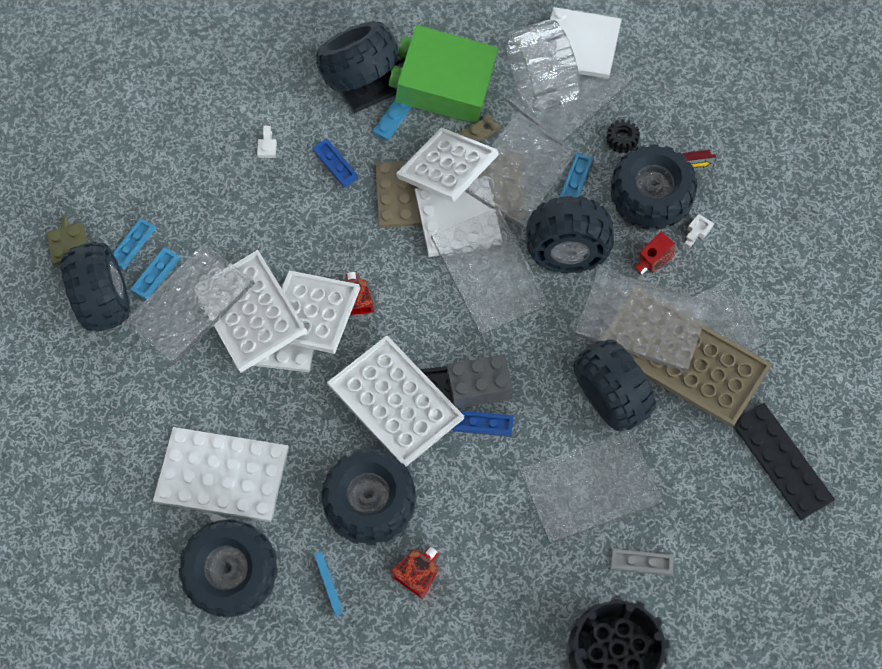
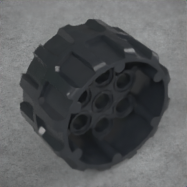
[566,596,671,669]

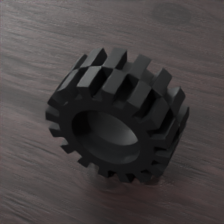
[606,119,640,153]

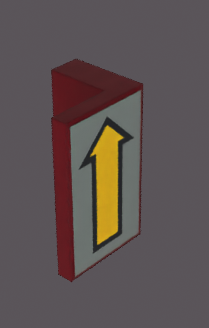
[682,150,716,170]

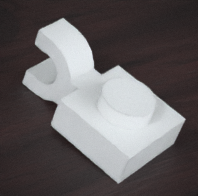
[257,126,277,158]
[684,214,714,248]

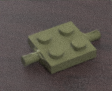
[47,216,88,266]

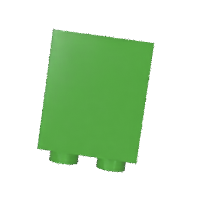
[389,25,498,123]

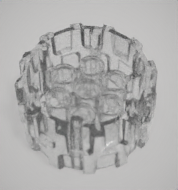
[507,20,580,113]

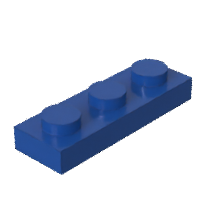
[312,139,358,188]
[453,411,513,437]

